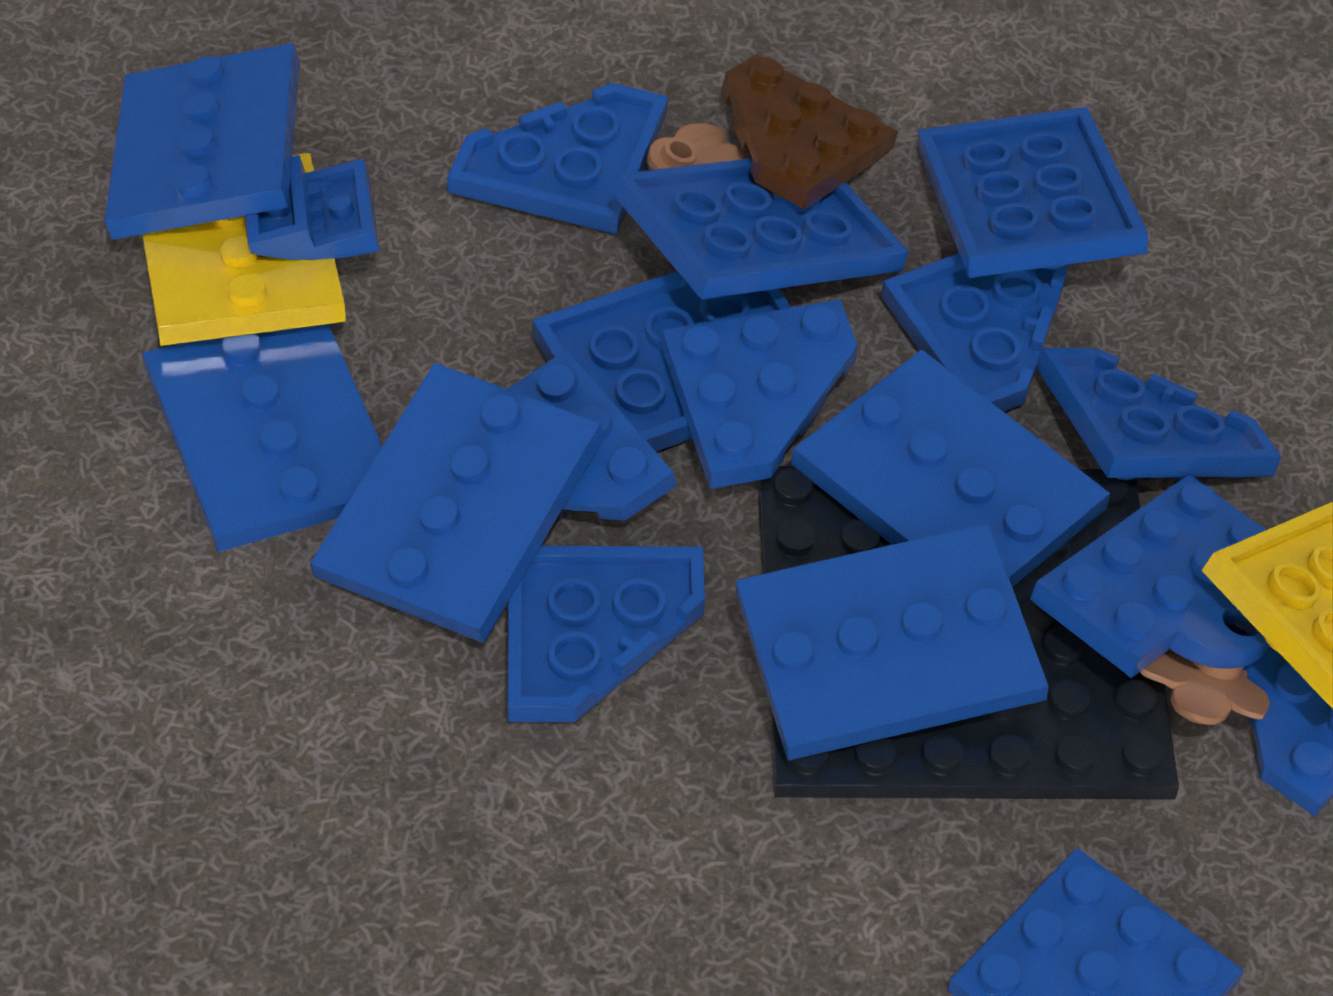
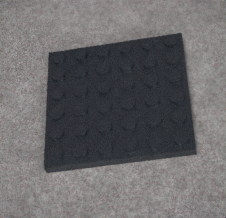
[759,466,1179,800]

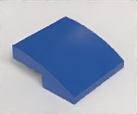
[246,155,380,260]

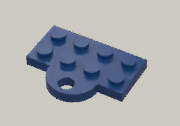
[1030,474,1269,678]

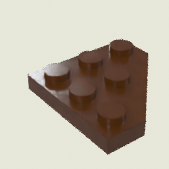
[721,55,898,209]

